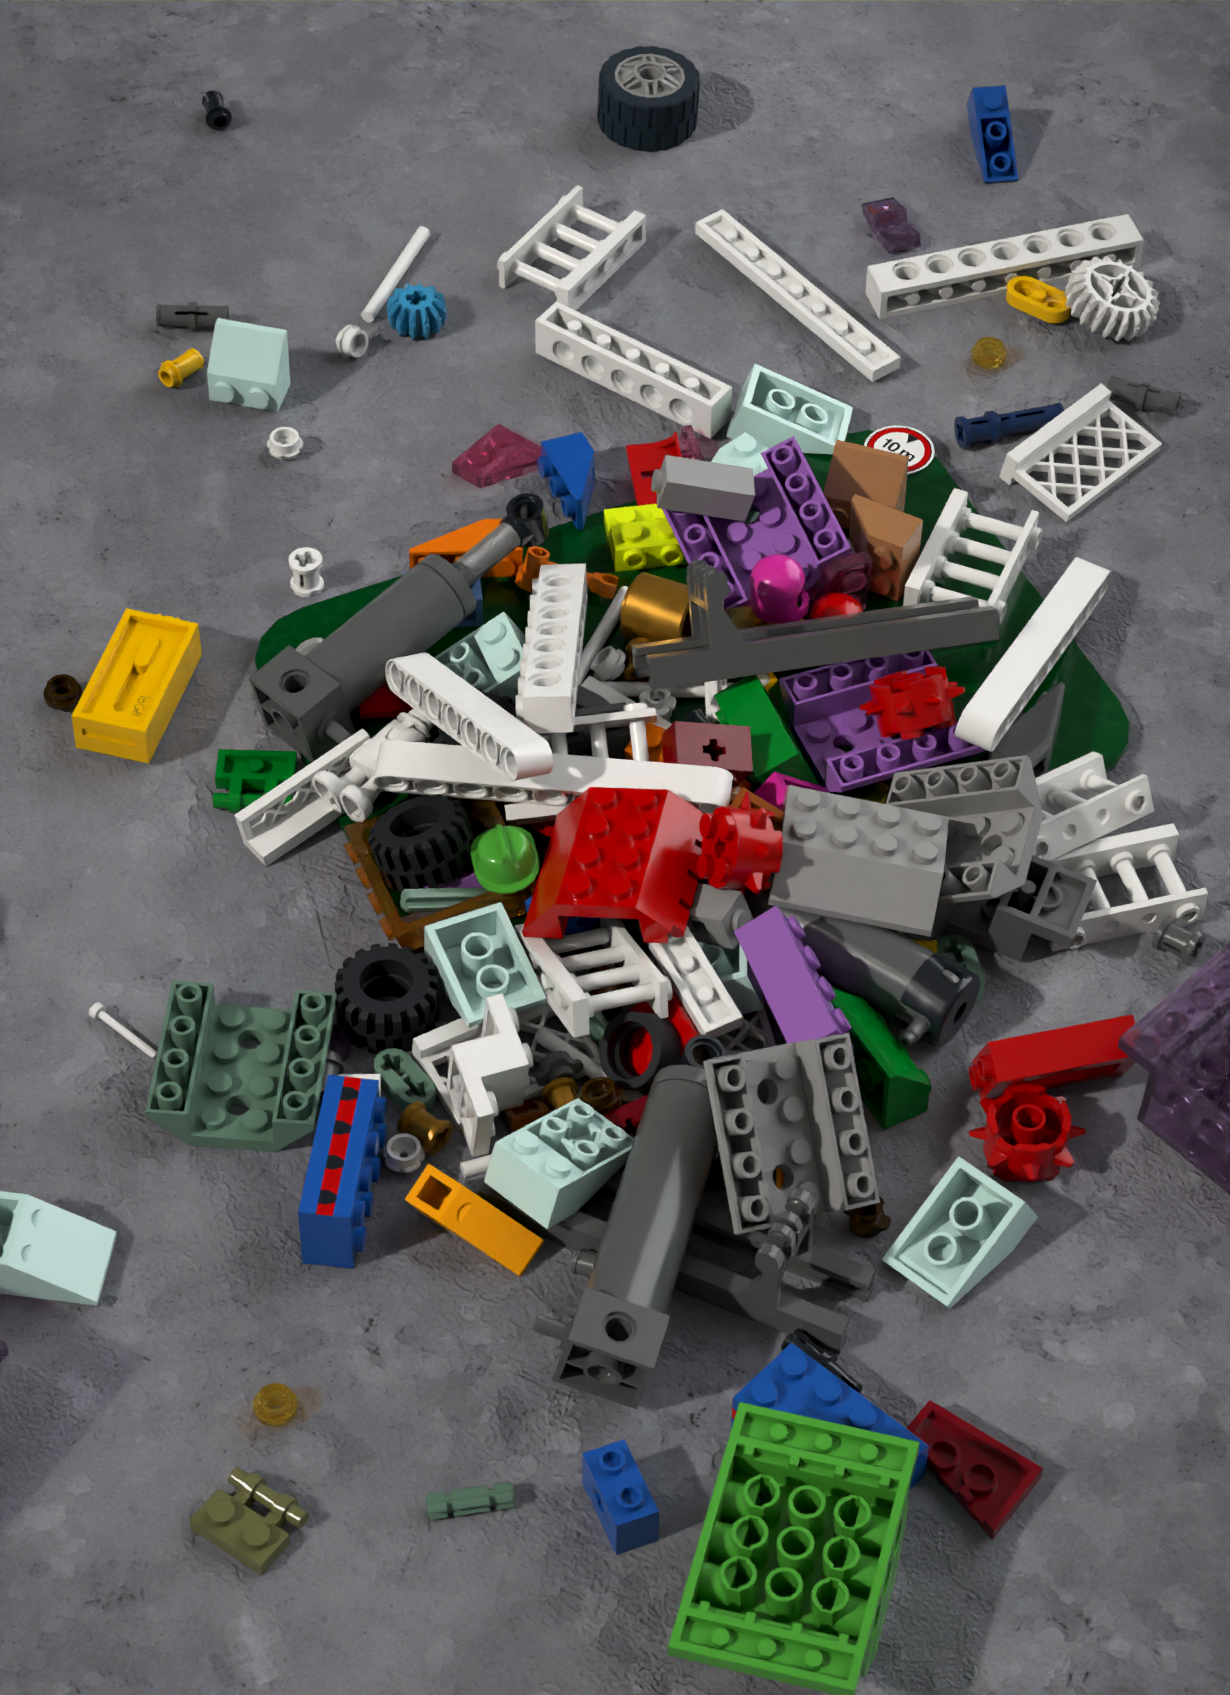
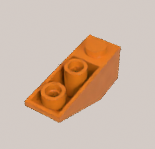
[409,519,523,578]

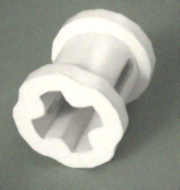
[288,547,324,598]

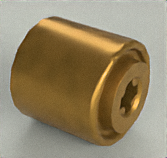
[620,572,692,641]

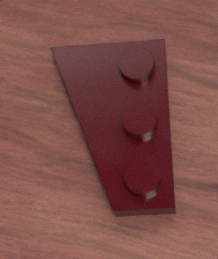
[906,1400,1043,1540]

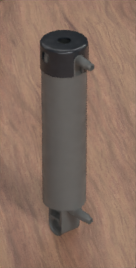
[697,873,980,1047]

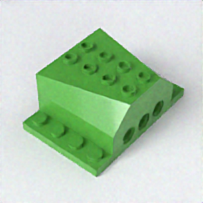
[668,1402,919,1695]

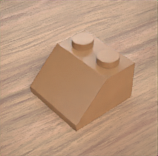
[823,440,909,529]
[849,494,923,601]

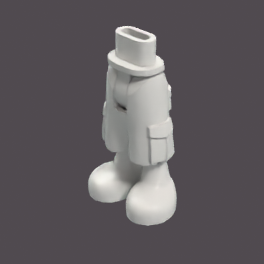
[311,708,435,822]

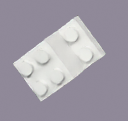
[446,994,533,1158]

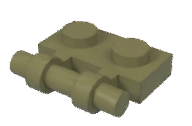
[189,1467,310,1576]

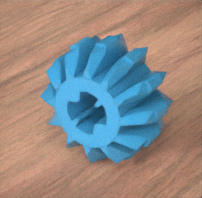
[387,282,447,340]

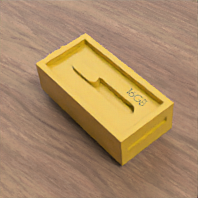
[71,608,202,764]

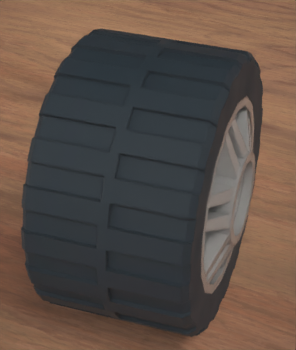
[597,46,700,152]

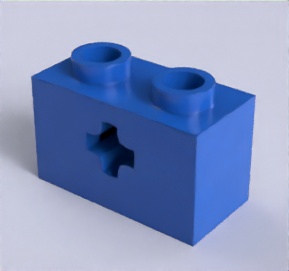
[582,1439,659,1555]

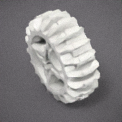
[1064,256,1160,342]

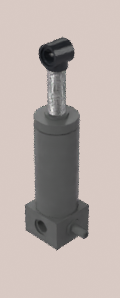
[249,493,550,763]

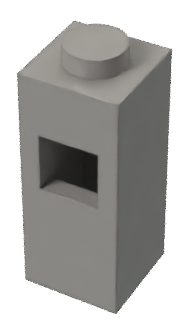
[651,455,755,522]
[687,883,754,949]

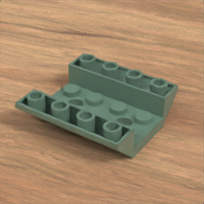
[145,980,337,1152]

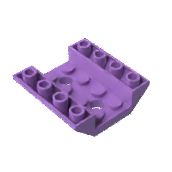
[662,436,853,622]
[779,650,986,792]

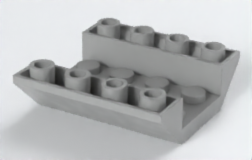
[886,755,1043,905]
[703,1033,880,1235]

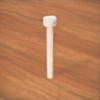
[89,1002,157,1060]

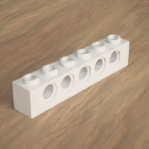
[535,301,732,439]

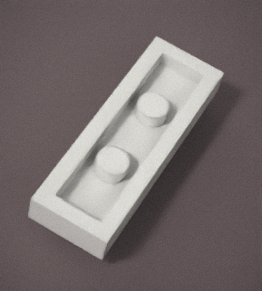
[649,926,743,1038]

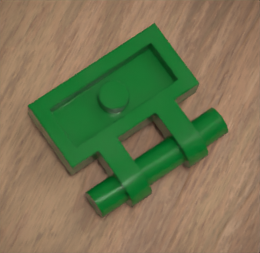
[213,749,297,814]

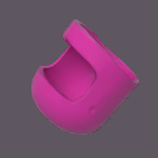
[749,554,810,624]

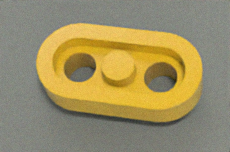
[1006,276,1071,324]

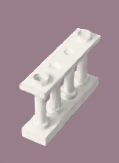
[497,185,646,311]
[903,488,1042,624]
[505,703,657,826]
[1033,751,1154,861]
[1049,823,1208,952]
[515,918,673,1038]

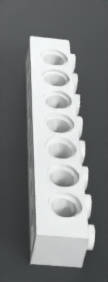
[865,214,1144,319]
[516,564,588,733]

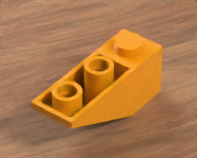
[404,1163,544,1277]

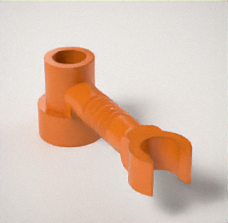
[515,546,619,599]

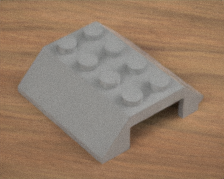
[768,785,949,937]

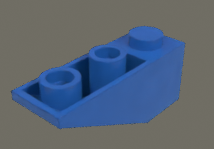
[967,85,1019,184]
[537,432,596,531]

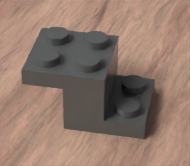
[945,855,1097,962]

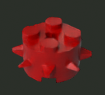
[859,666,965,740]
[696,792,783,896]
[969,1084,1086,1182]

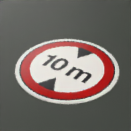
[864,425,935,474]

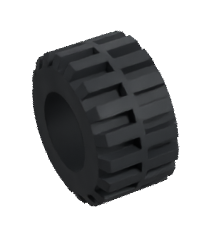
[368,794,475,893]
[334,943,439,1054]

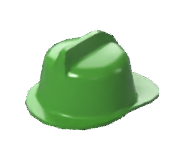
[470,824,539,894]

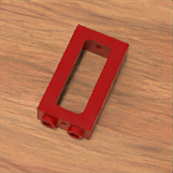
[969,1014,1143,1100]

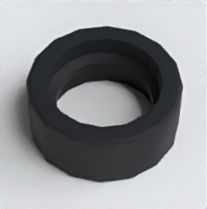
[599,1011,681,1092]

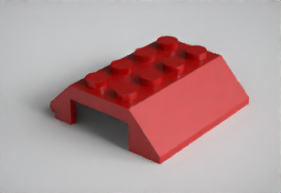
[522,787,703,943]

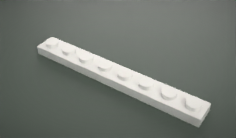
[695,209,901,382]

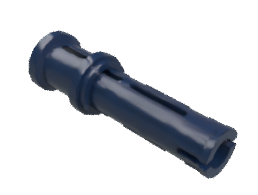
[954,403,1064,449]

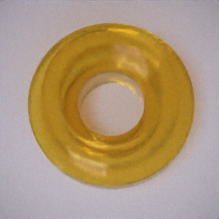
[971,337,1007,369]
[253,1383,298,1427]

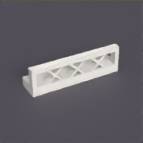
[234,728,370,867]

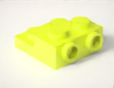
[603,504,688,572]

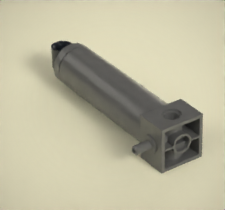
[533,1035,726,1409]

